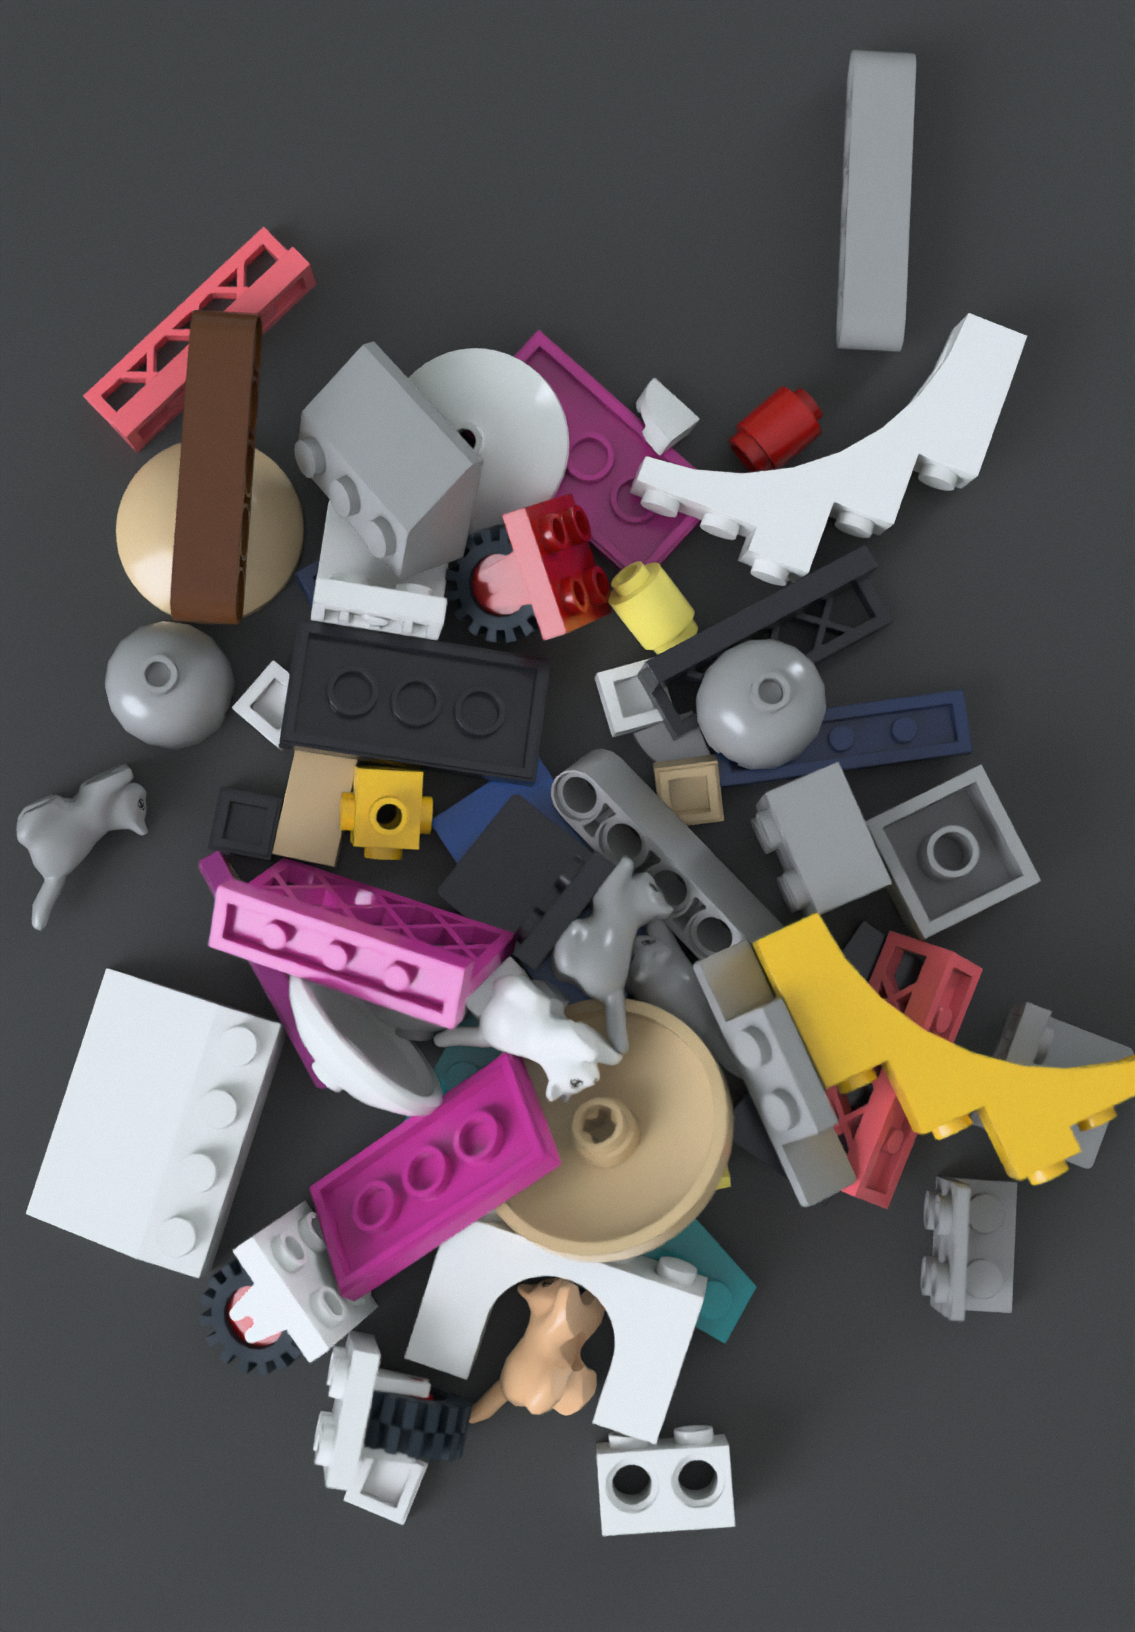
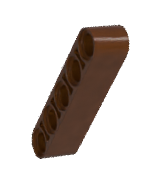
[170,310,263,625]

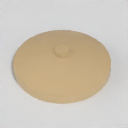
[494,999,734,1262]

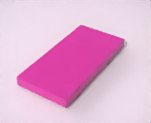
[463,330,702,572]
[309,1052,562,1302]

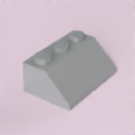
[294,341,483,580]

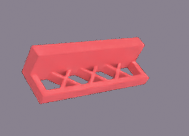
[83,227,317,453]
[825,931,983,1210]

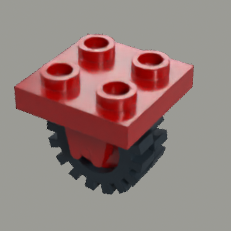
[445,493,612,643]

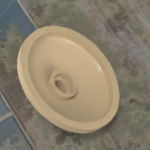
[116,443,305,624]

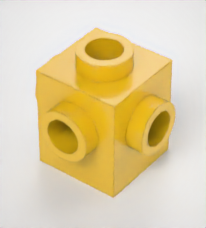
[339,765,433,860]

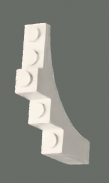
[629,313,1027,586]

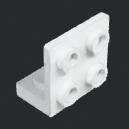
[310,501,449,641]

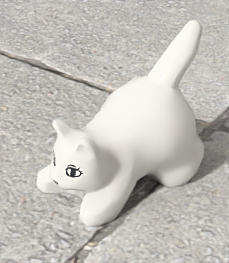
[434,974,623,1103]

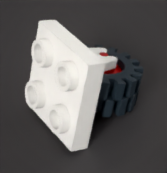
[200,1201,379,1375]
[313,1331,473,1491]

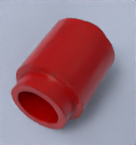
[728,386,823,472]

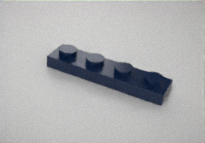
[713,689,973,789]

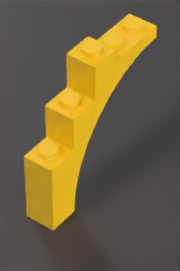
[752,912,1135,1185]

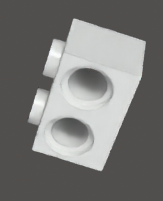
[596,1425,735,1536]

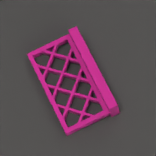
[209,857,516,1030]

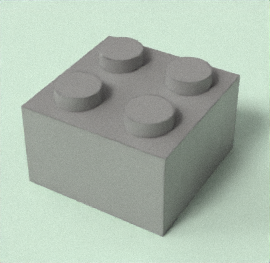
[751,762,892,918]
[865,764,1041,940]

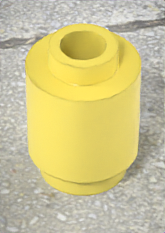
[608,561,698,655]

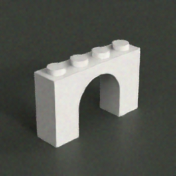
[405,1209,708,1445]

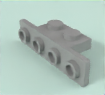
[693,940,856,1207]

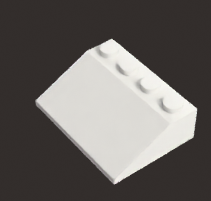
[26,968,287,1278]

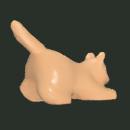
[469,1277,606,1424]

